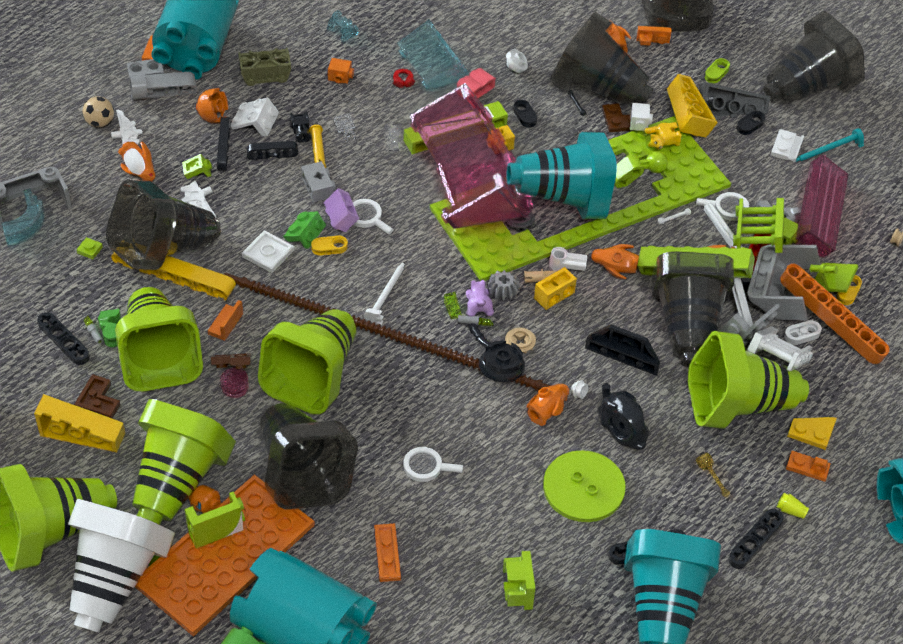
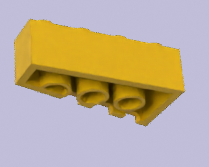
[667,74,718,138]
[34,394,125,453]

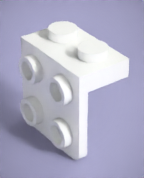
[230,97,279,137]

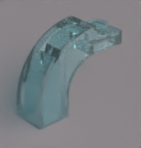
[1,188,45,247]

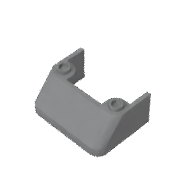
[0,167,72,231]
[748,245,821,321]

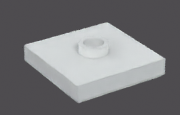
[242,230,294,273]

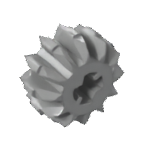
[488,270,520,301]

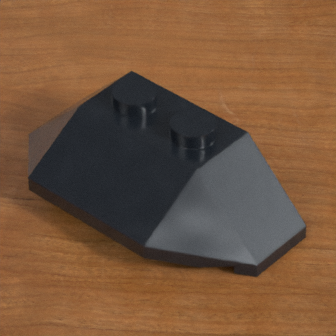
[585,324,660,376]

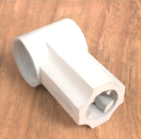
[549,247,587,271]

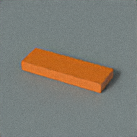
[374,523,401,582]

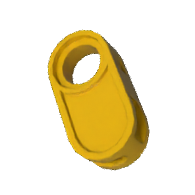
[311,236,348,256]
[837,275,862,305]

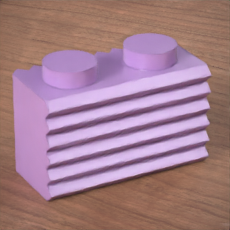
[324,188,359,232]

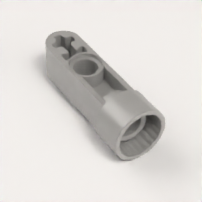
[130,72,197,100]

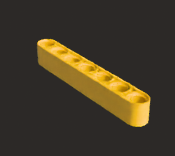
[111,241,236,301]

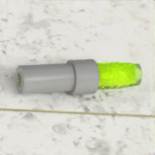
[457,315,494,326]
[84,316,104,344]

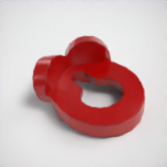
[393,69,415,88]

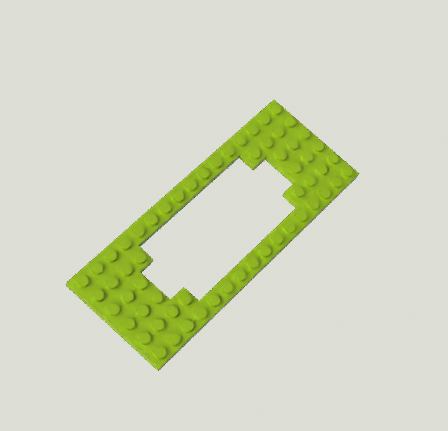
[430,116,731,281]

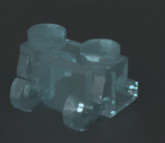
[327,10,359,43]

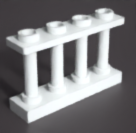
[747,326,813,371]

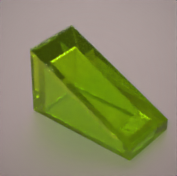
[444,292,462,320]

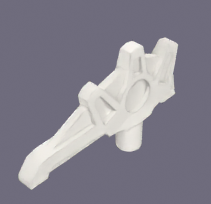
[111,110,142,145]
[181,181,216,219]

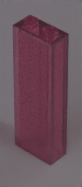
[796,155,849,258]

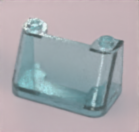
[397,19,469,91]

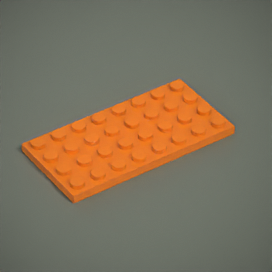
[135,474,315,637]

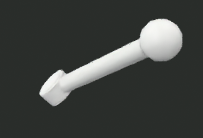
[657,208,691,224]

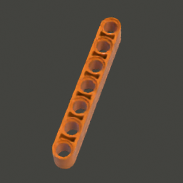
[780,264,890,364]

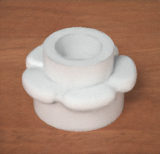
[571,380,588,399]

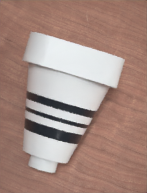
[68,499,175,633]

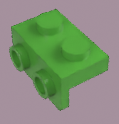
[283,211,326,249]

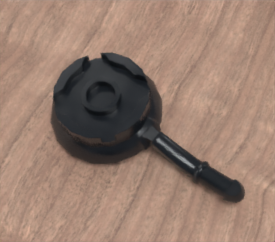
[469,323,525,383]

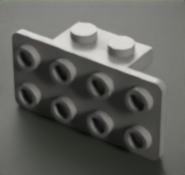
[720,304,780,347]

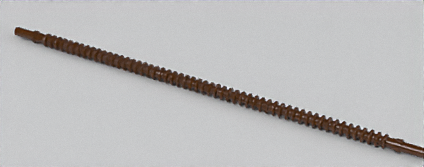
[224,273,551,391]

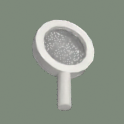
[696,192,749,221]
[353,199,394,234]
[403,447,463,482]

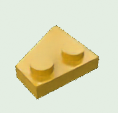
[787,417,837,450]

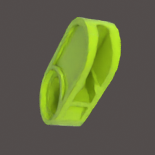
[704,58,730,83]

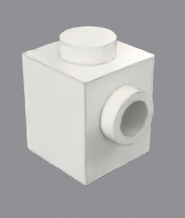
[630,103,653,131]

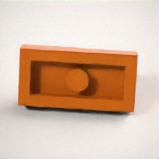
[636,26,671,46]
[786,451,831,482]

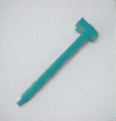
[795,128,864,162]

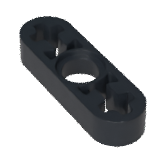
[246,141,299,160]

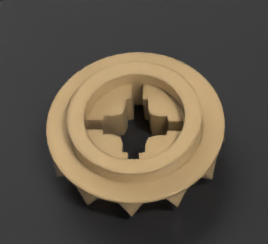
[505,328,536,354]

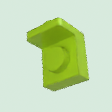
[182,154,212,179]

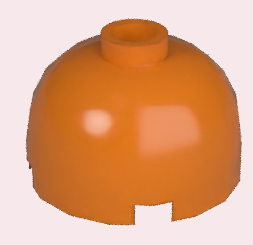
[196,88,228,123]

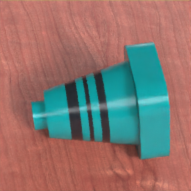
[506,132,617,219]
[624,529,721,644]

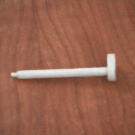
[364,263,405,325]

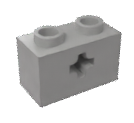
[301,161,336,202]

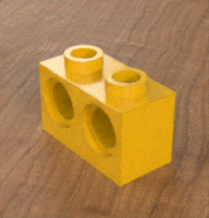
[534,267,577,310]

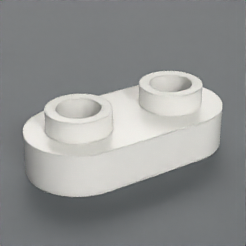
[784,320,822,345]

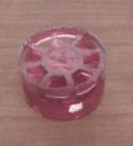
[220,368,249,398]

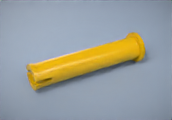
[309,125,326,168]

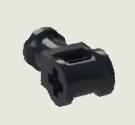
[289,111,311,143]

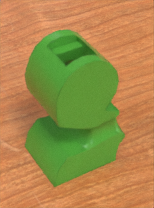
[98,309,121,347]

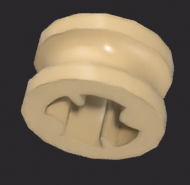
[890,228,903,247]

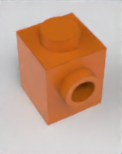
[328,58,354,84]

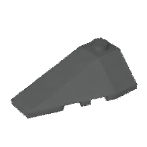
[699,82,771,120]

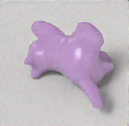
[466,280,494,317]

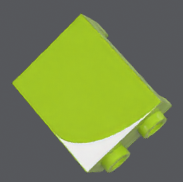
[185,492,245,548]

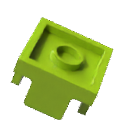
[503,551,536,610]

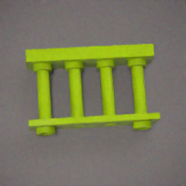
[733,198,784,253]

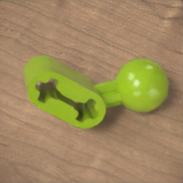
[615,151,668,188]

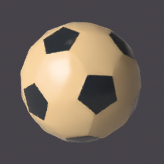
[82,96,114,128]

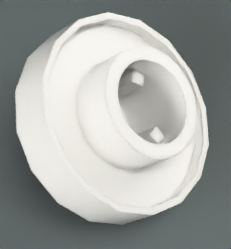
[506,49,528,73]

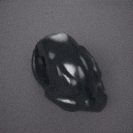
[598,383,650,450]

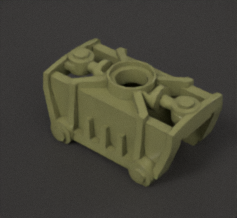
[238,48,291,86]

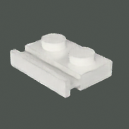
[771,129,804,162]

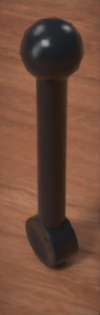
[568,90,586,116]

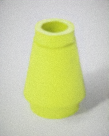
[776,493,809,519]

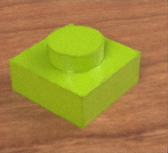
[76,237,103,259]

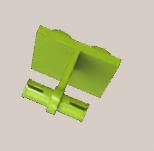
[810,263,858,293]

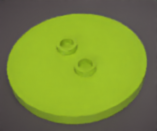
[543,450,625,522]

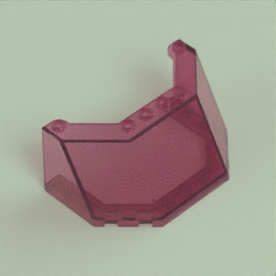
[410,83,534,229]

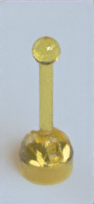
[696,453,730,497]

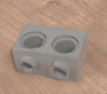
[127,59,164,80]

